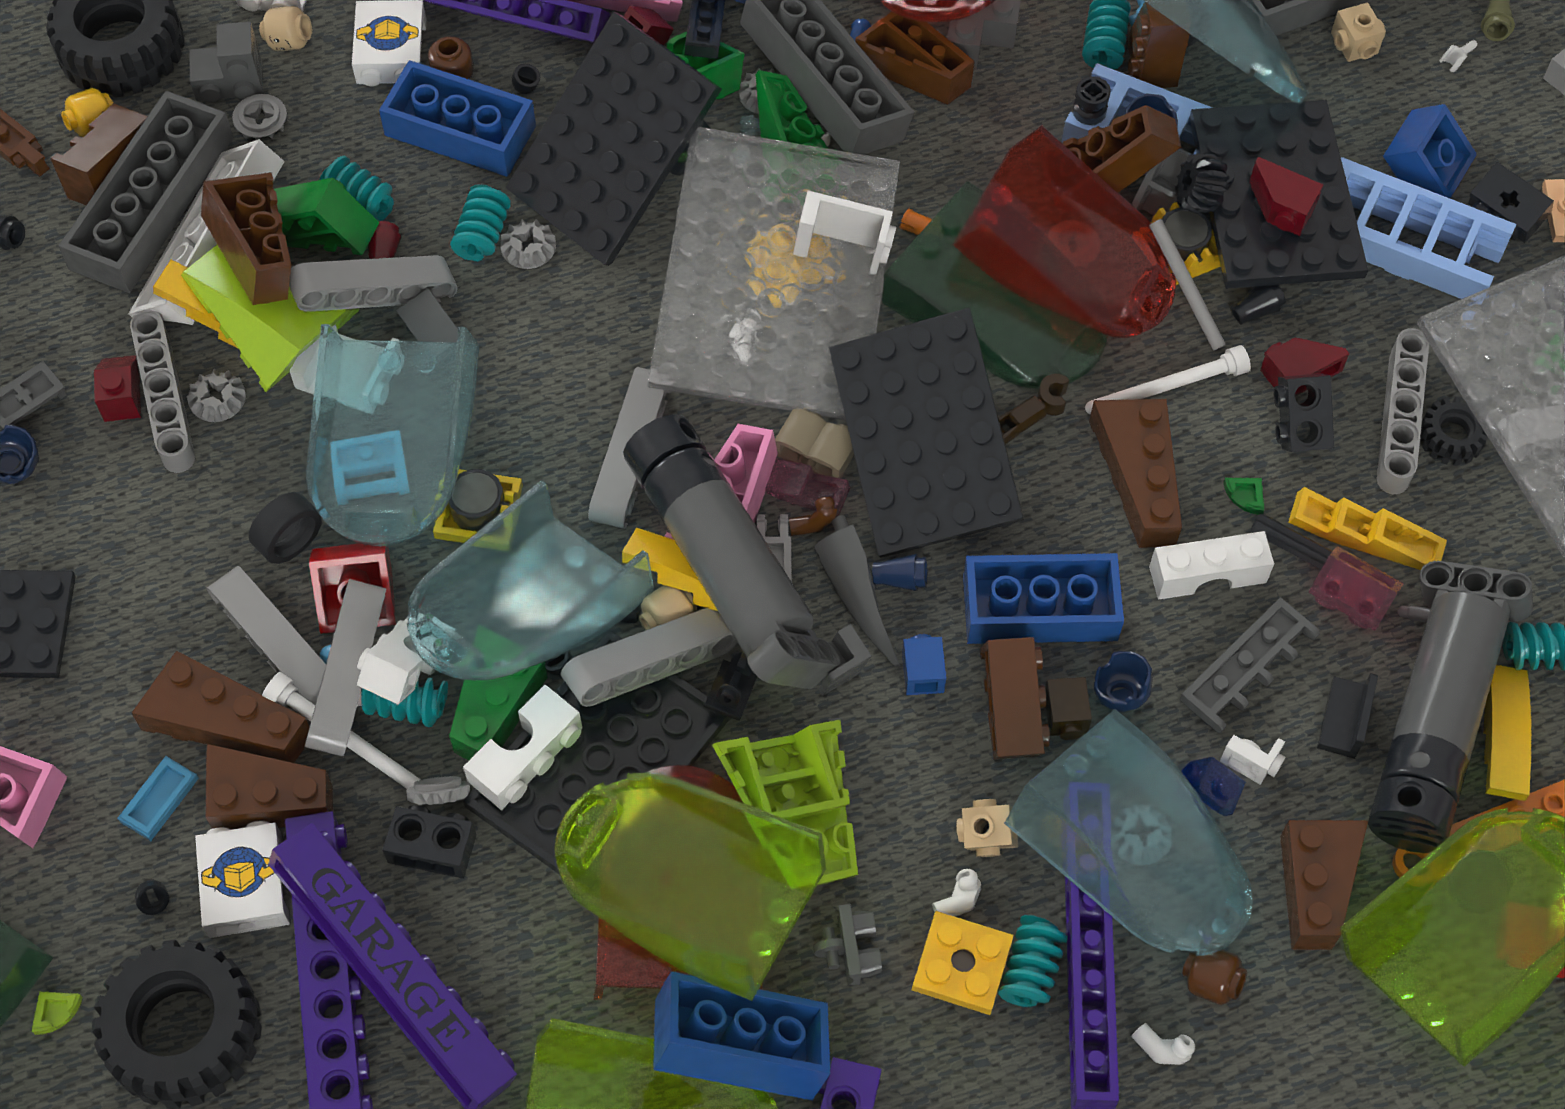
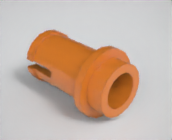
[900,209,947,245]

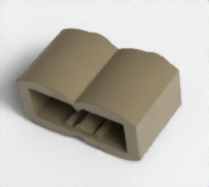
[775,407,854,484]

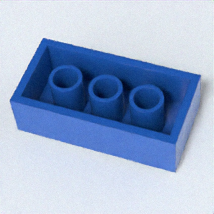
[379,60,536,177]
[963,553,1124,644]
[654,971,830,1100]

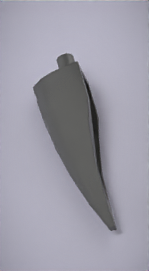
[814,515,900,667]

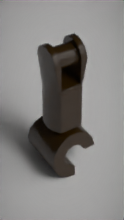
[998,374,1070,445]

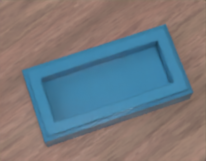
[117,756,199,841]

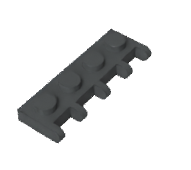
[1179,597,1320,733]

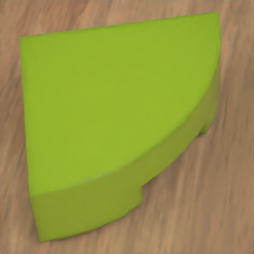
[32,992,83,1035]

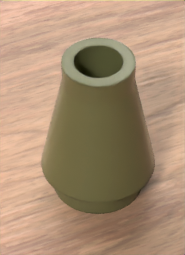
[1481,0,1515,41]

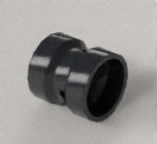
[1073,76,1111,125]

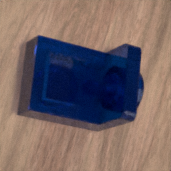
[1175,757,1246,816]

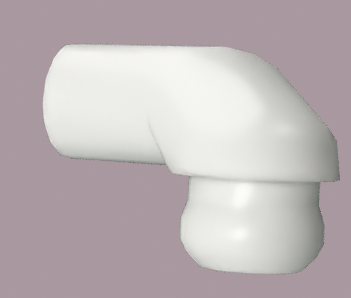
[932,869,981,917]
[1131,1023,1195,1064]

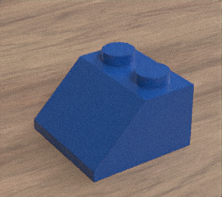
[1383,104,1477,198]

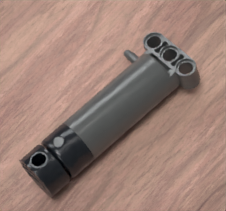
[623,414,841,689]
[1368,561,1533,853]

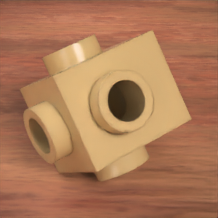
[1331,2,1385,62]
[957,799,1018,857]

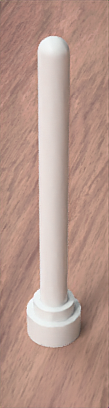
[1085,345,1251,415]
[262,672,421,789]

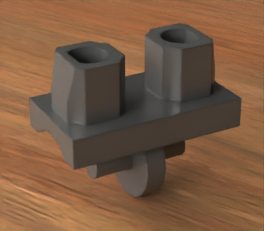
[813,904,882,987]

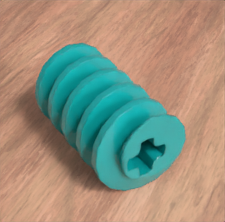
[1082,0,1131,70]
[319,155,394,221]
[450,184,511,262]
[1502,622,1565,671]
[361,677,448,727]
[998,915,1068,1007]

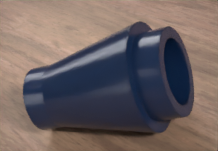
[872,554,928,591]

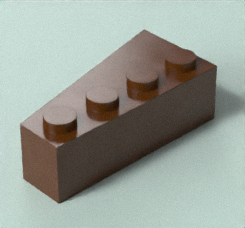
[1042,105,1181,218]
[201,172,291,305]
[1089,399,1182,548]
[132,651,310,763]

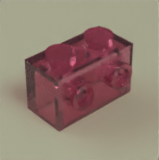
[1308,546,1404,631]

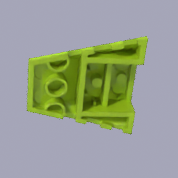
[181,244,359,392]
[712,720,858,891]

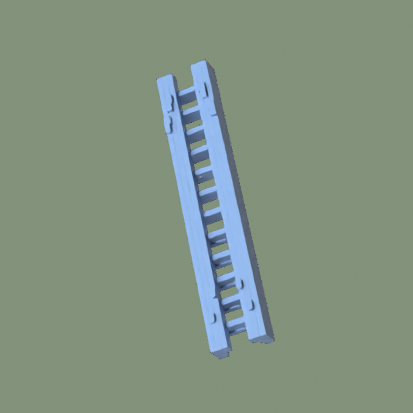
[1061,63,1516,306]

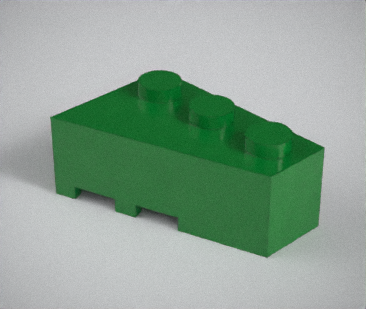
[274,177,380,255]
[449,626,548,760]

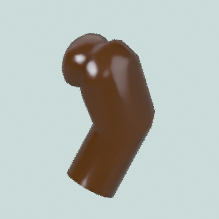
[789,497,838,536]

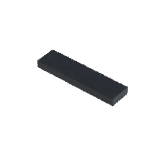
[684,0,725,59]

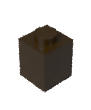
[1045,677,1092,740]

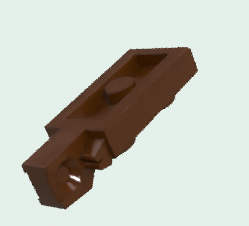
[0,109,50,177]

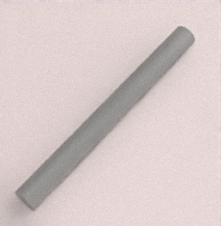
[1149,219,1226,351]

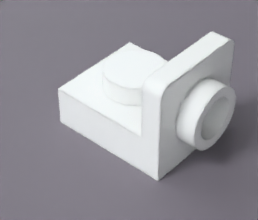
[1220,735,1286,785]

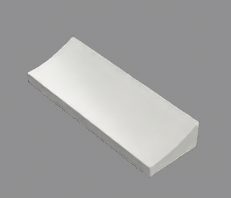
[128,139,285,325]

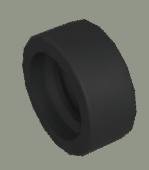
[249,492,322,564]

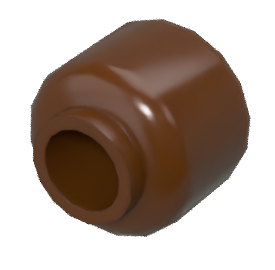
[428,37,474,79]
[1183,945,1247,1005]

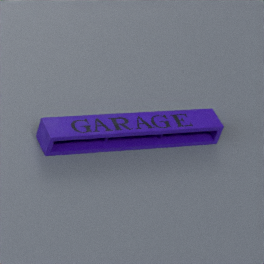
[268,823,517,1109]

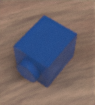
[902,634,946,695]

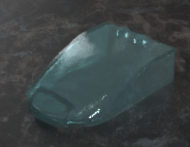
[1143,0,1309,104]
[306,324,480,546]
[407,480,654,680]
[1004,709,1253,956]

